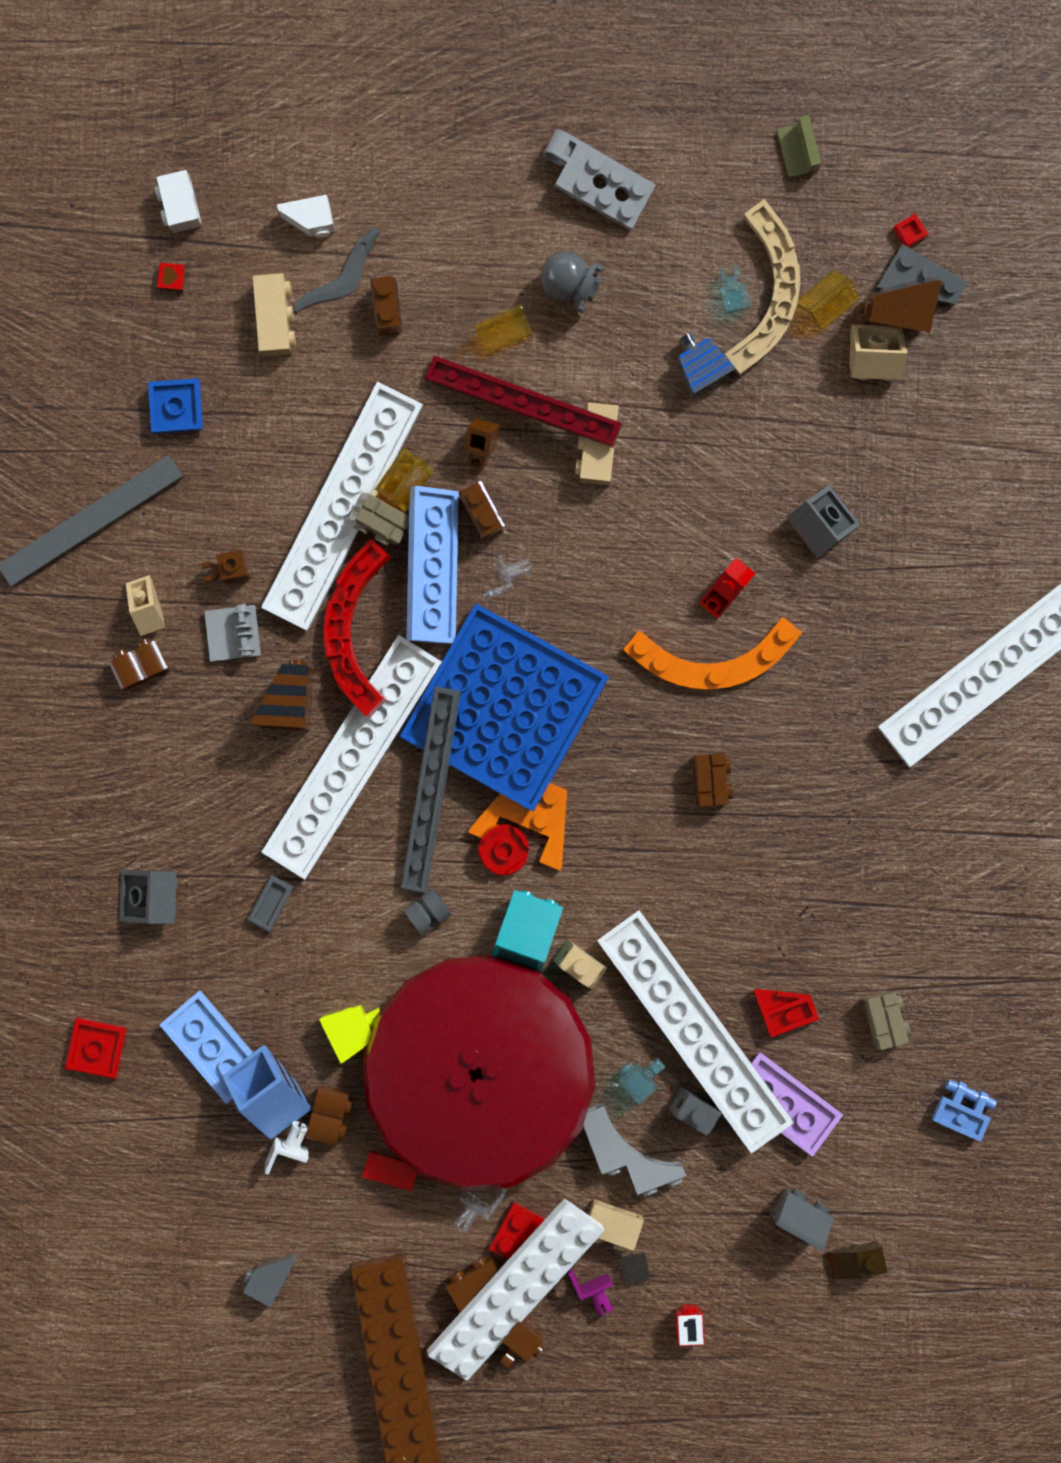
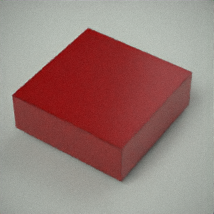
[893,213,929,248]

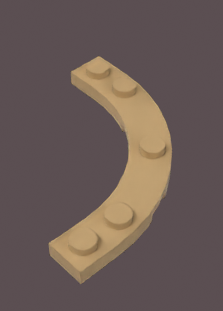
[724,199,800,376]

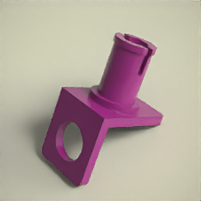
[568,1267,613,1316]

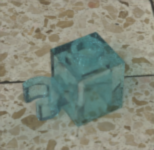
[618,1057,665,1104]

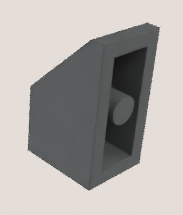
[243,1253,298,1308]

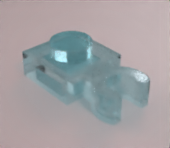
[719,265,751,314]

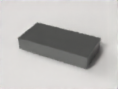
[247,875,295,932]

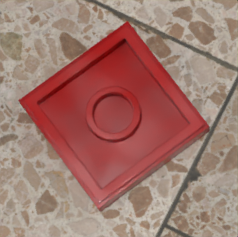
[65,1017,128,1079]

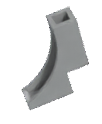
[583,1103,686,1196]

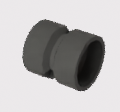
[404,888,452,936]

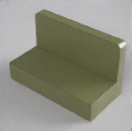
[777,115,821,178]

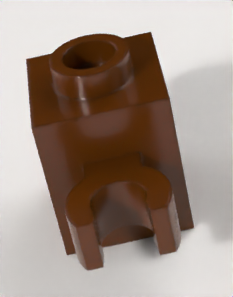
[463,418,500,470]
[201,550,251,584]
[499,1319,544,1369]

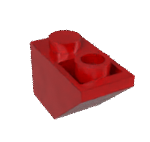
[698,558,756,619]

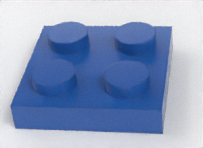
[148,378,204,434]

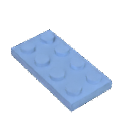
[160,990,253,1104]

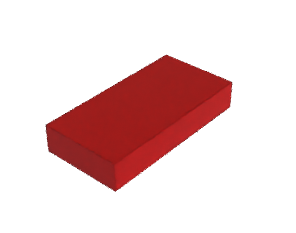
[362,1150,417,1192]

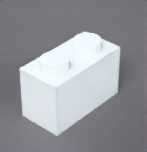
[155,170,202,233]

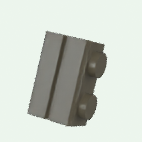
[348,492,409,546]
[862,990,911,1050]

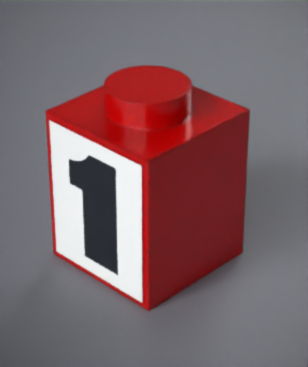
[675,1304,705,1347]

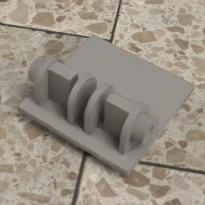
[204,604,261,662]

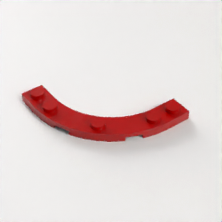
[324,539,391,718]

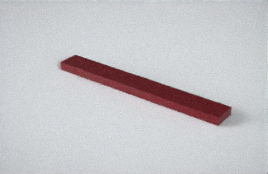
[425,355,622,448]

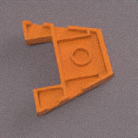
[468,783,567,871]

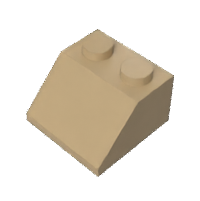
[850,325,908,381]

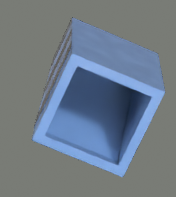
[222,1045,313,1139]

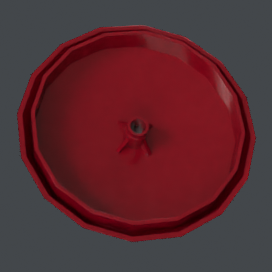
[362,955,595,1192]

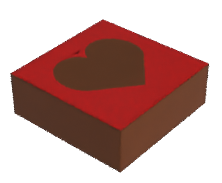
[157,263,186,292]

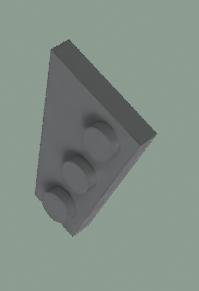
[875,244,968,307]

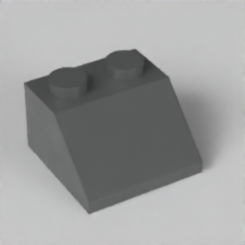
[786,485,860,558]
[119,870,177,924]
[770,1188,834,1251]

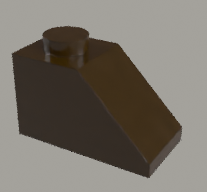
[827,1241,888,1279]

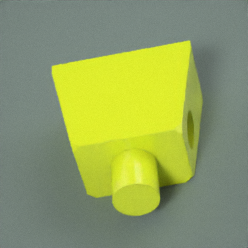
[319,1004,381,1063]

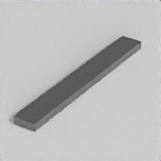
[0,455,184,587]
[401,686,461,894]

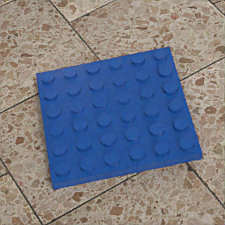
[400,603,610,812]

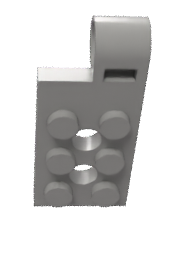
[543,130,656,231]

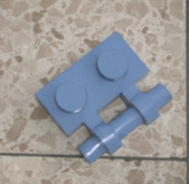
[931,1079,997,1142]

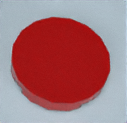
[478,824,529,875]

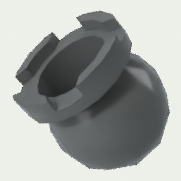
[540,251,605,314]

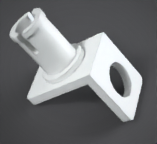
[264,1121,308,1175]

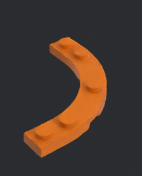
[622,617,802,690]

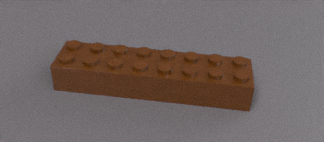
[351,1253,443,1463]

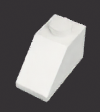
[277,195,335,238]

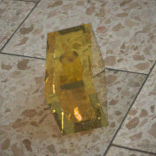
[374,448,435,512]

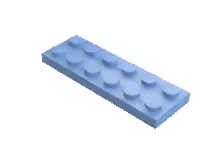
[406,486,459,644]

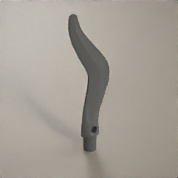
[293,226,380,312]

